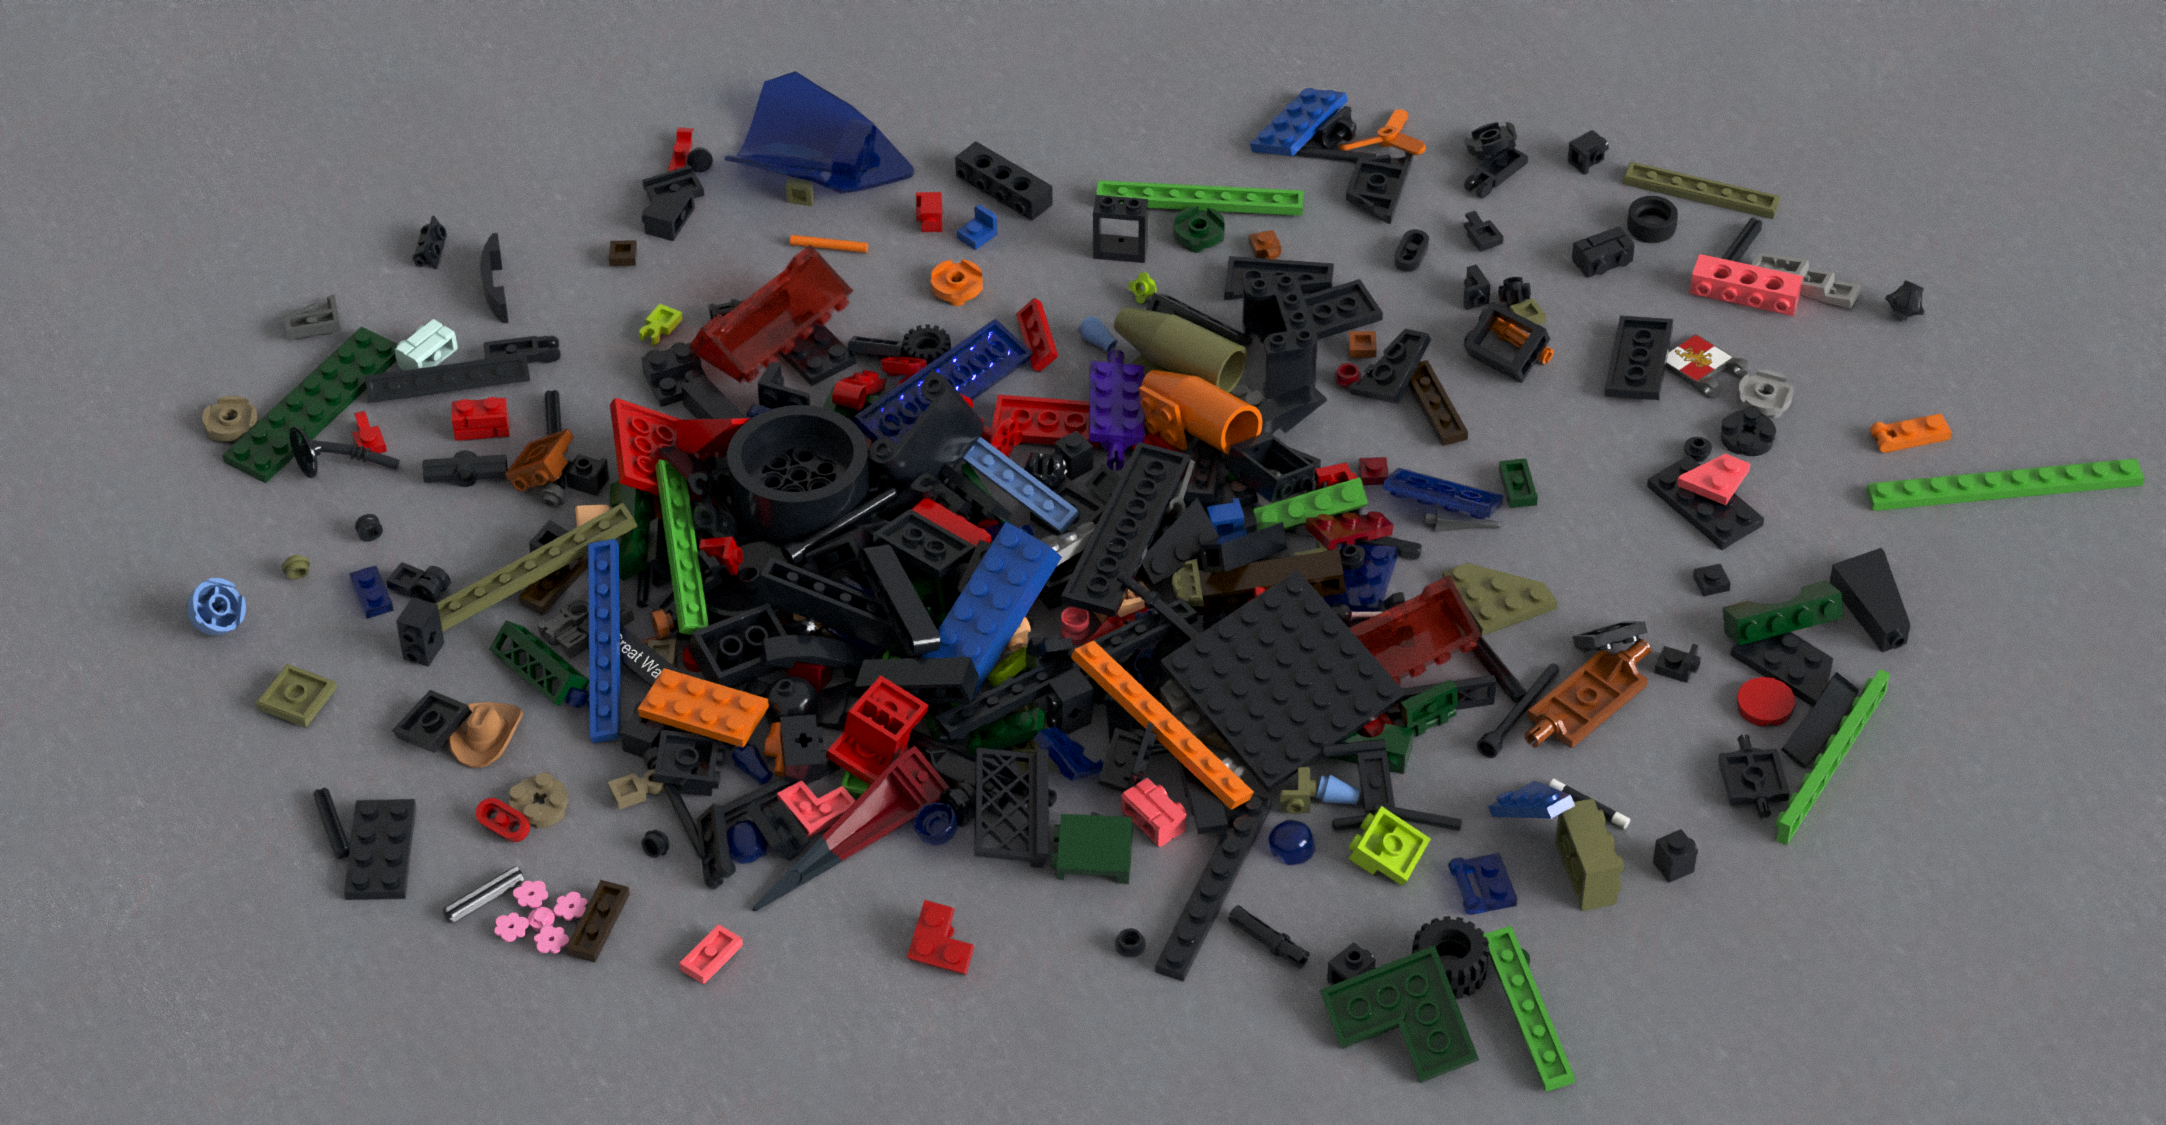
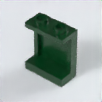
[1052,814,1133,884]

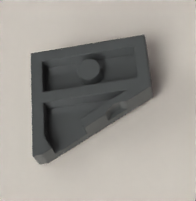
[284,295,341,340]

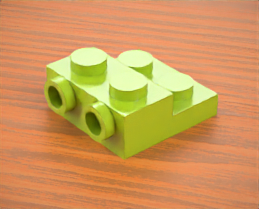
[1348,806,1431,886]

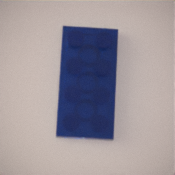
[1383,467,1504,519]

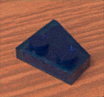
[1034,727,1104,781]

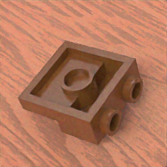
[505,429,574,492]

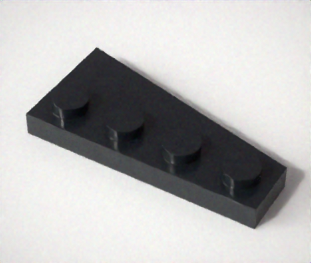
[1224,256,1334,300]

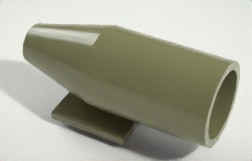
[1114,307,1247,393]

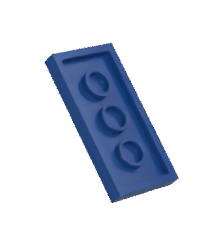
[1250,88,1348,156]

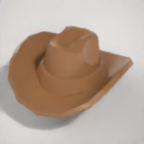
[448,702,524,768]

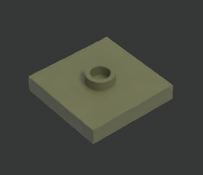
[256,664,337,727]

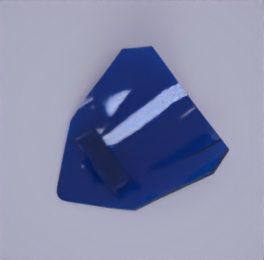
[725,71,914,194]

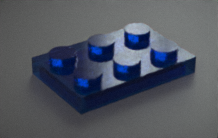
[1324,544,1398,612]

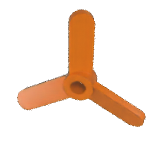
[1338,109,1426,155]

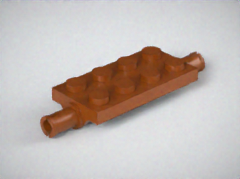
[1524,638,1651,749]

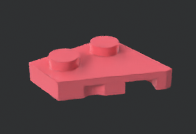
[1677,453,1750,505]

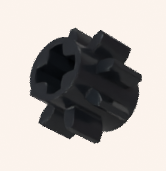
[1498,277,1531,308]

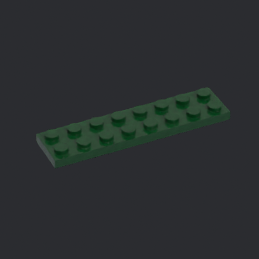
[222,326,398,483]

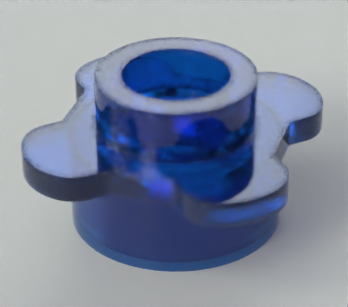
[565,686,590,708]

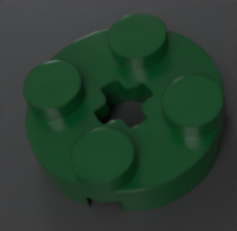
[1173,207,1225,253]

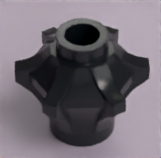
[1885,280,1925,321]

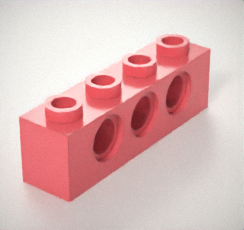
[1690,254,1803,316]

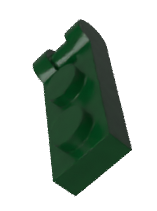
[967,707,1045,756]

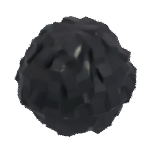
[1024,452,1067,491]

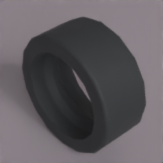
[1627,196,1678,243]

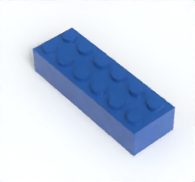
[921,522,1062,699]

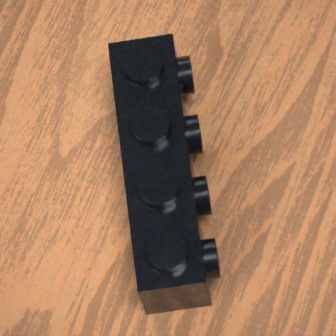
[855,657,979,704]

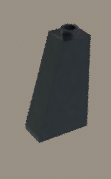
[1829,548,1911,652]

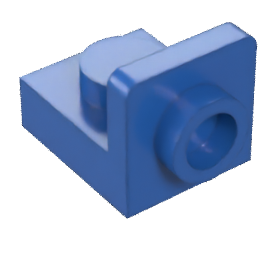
[957,204,997,250]

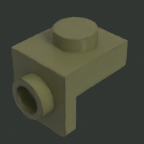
[1280,767,1316,814]

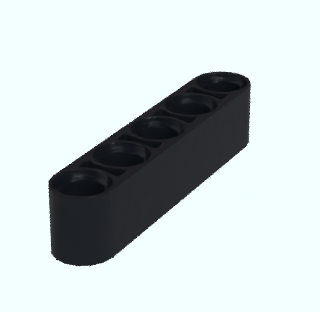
[858,544,940,657]

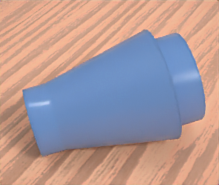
[1078,316,1118,353]
[1315,774,1361,806]

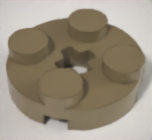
[202,396,258,442]
[509,772,569,828]

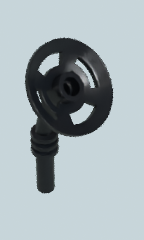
[289,426,400,479]

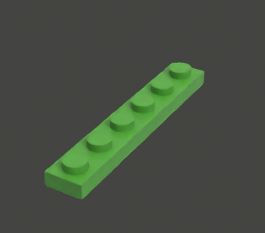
[1483,925,1575,1092]

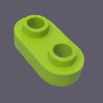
[987,646,1027,687]

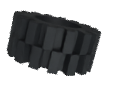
[903,324,951,373]

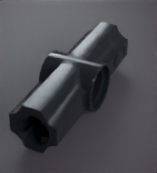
[422,450,508,487]

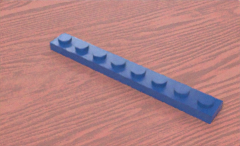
[588,539,621,743]

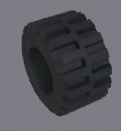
[1412,916,1489,999]

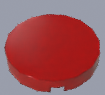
[1737,677,1795,727]

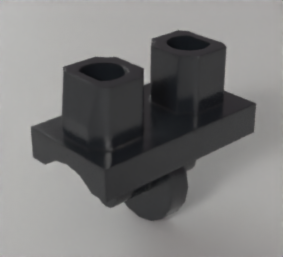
[1312,106,1357,149]

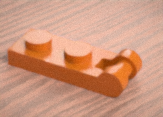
[1870,413,1952,453]

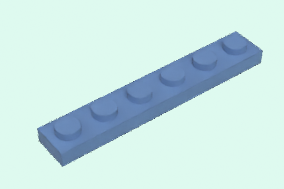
[962,437,1080,535]

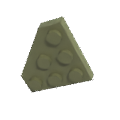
[1442,563,1557,636]

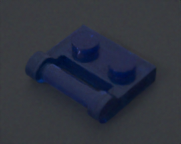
[1448,853,1517,915]

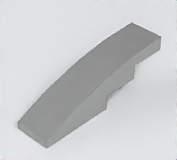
[1751,252,1861,308]

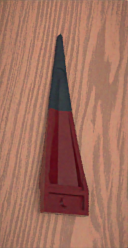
[752,746,950,911]

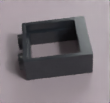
[1093,195,1148,263]
[1464,302,1551,383]
[1225,432,1315,503]

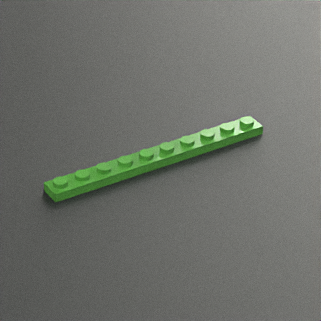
[1866,458,2144,511]

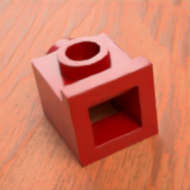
[916,192,943,232]

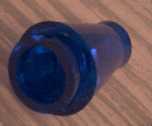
[732,742,773,785]

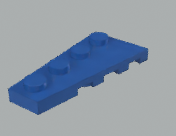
[1488,781,1575,819]

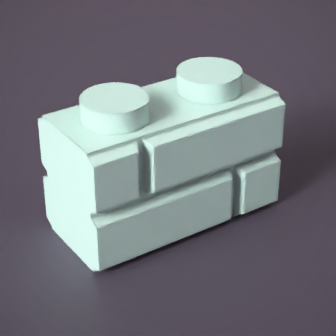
[395,319,458,371]

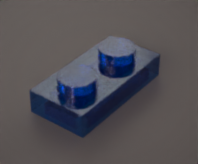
[349,565,394,619]

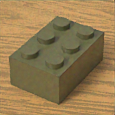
[1555,798,1624,911]

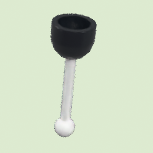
[1332,603,1401,624]

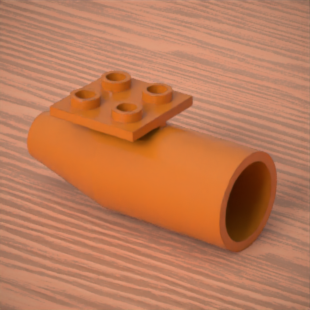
[1139,370,1263,455]

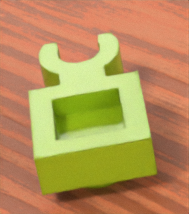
[639,303,683,346]

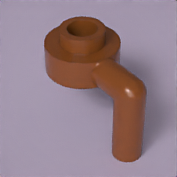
[641,609,674,645]

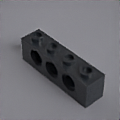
[955,141,1053,221]

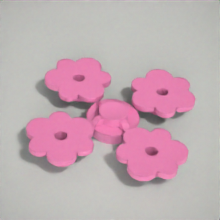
[494,881,588,954]

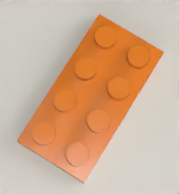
[638,668,769,748]

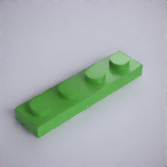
[1253,477,1369,531]

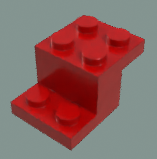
[826,675,929,786]

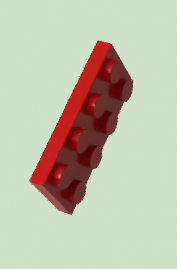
[992,394,1100,449]

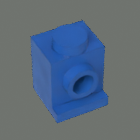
[1207,498,1245,537]

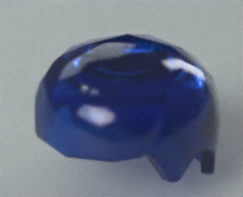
[913,802,958,846]
[727,820,769,864]
[1268,820,1316,865]

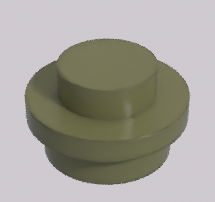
[282,555,310,579]

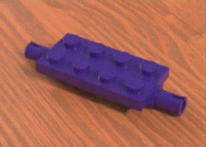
[1089,349,1144,470]

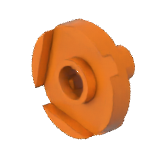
[930,259,983,306]

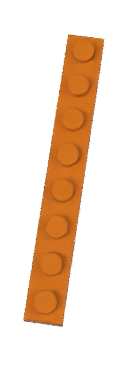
[1071,640,1254,810]

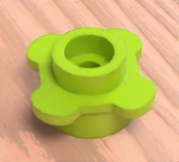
[1128,272,1157,304]

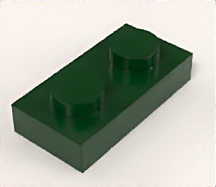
[1499,458,1538,508]

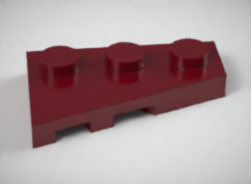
[1305,511,1394,551]

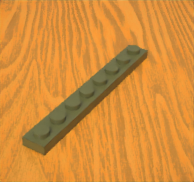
[436,503,637,632]

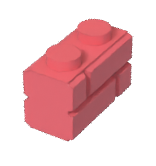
[1121,778,1187,847]

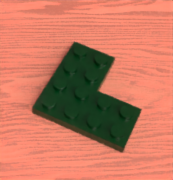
[1320,945,1479,1083]

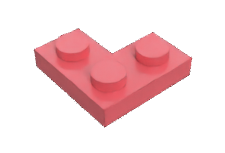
[777,780,855,838]

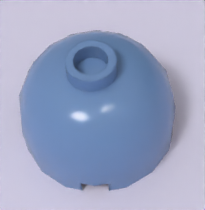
[186,578,246,636]

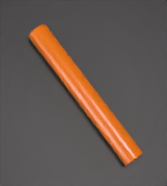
[790,235,868,253]

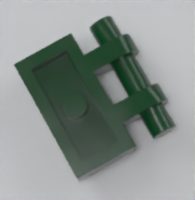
[1401,679,1458,737]

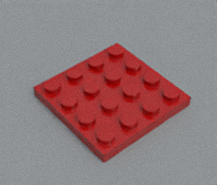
[610,398,720,510]

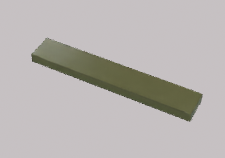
[1623,161,1780,219]

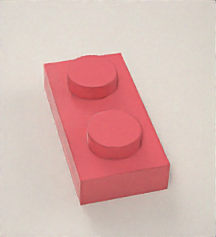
[679,924,743,985]

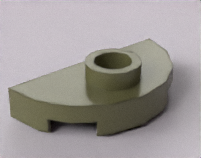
[1172,559,1204,607]

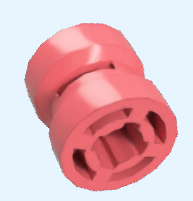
[1061,606,1090,646]

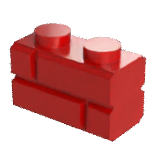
[452,397,510,441]

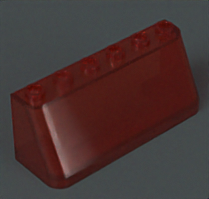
[689,244,853,383]
[1349,575,1482,685]

